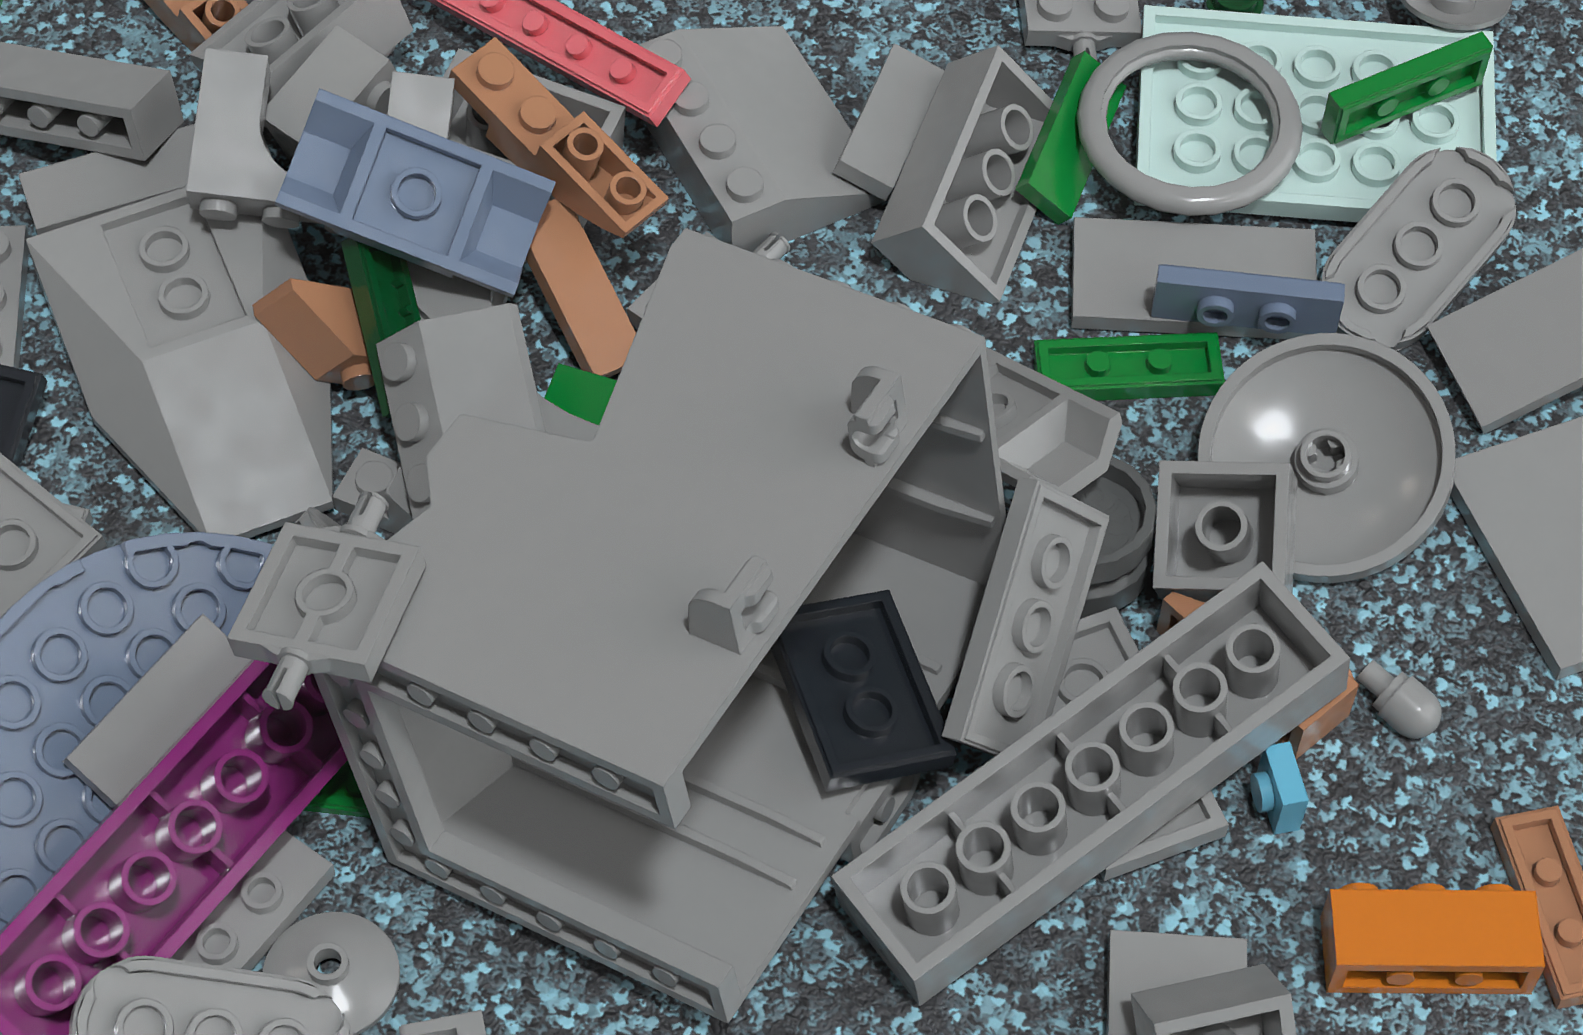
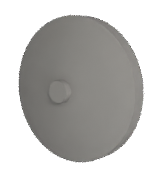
[1198,333,1456,583]

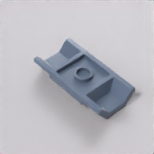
[274,88,556,298]

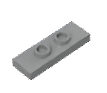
[170,831,335,970]

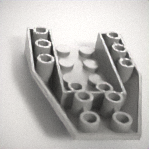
[26,186,334,538]

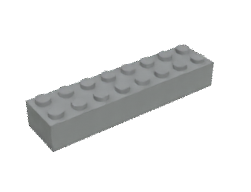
[831,561,1350,1006]

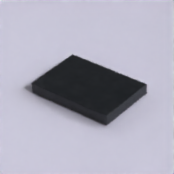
[771,590,957,792]

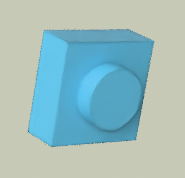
[1250,741,1309,835]

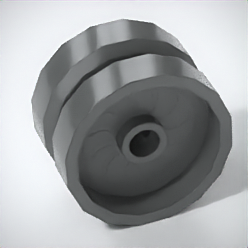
[1072,456,1157,618]

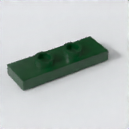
[341,238,421,418]

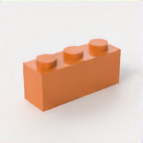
[1320,883,1545,994]

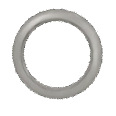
[1076,32,1303,216]

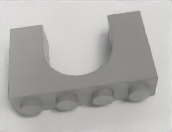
[186,48,455,235]

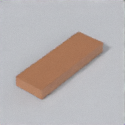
[526,199,636,378]
[1491,805,1583,1010]

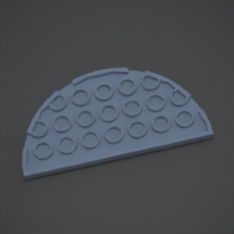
[0,532,273,930]

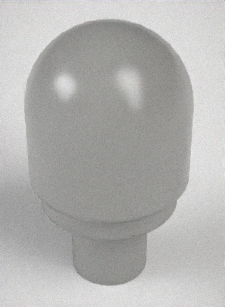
[1357,660,1442,739]

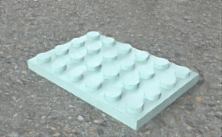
[1134,5,1497,222]

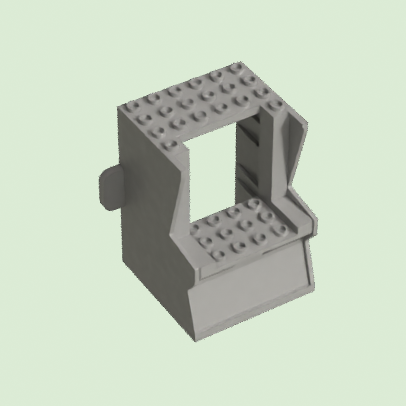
[314,228,1006,1023]

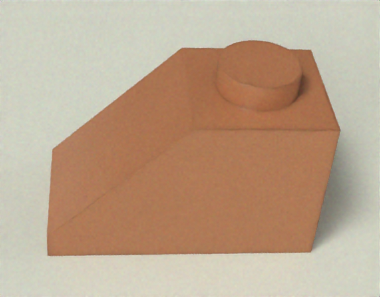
[252,278,375,390]

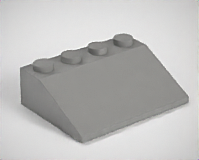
[639,26,892,252]

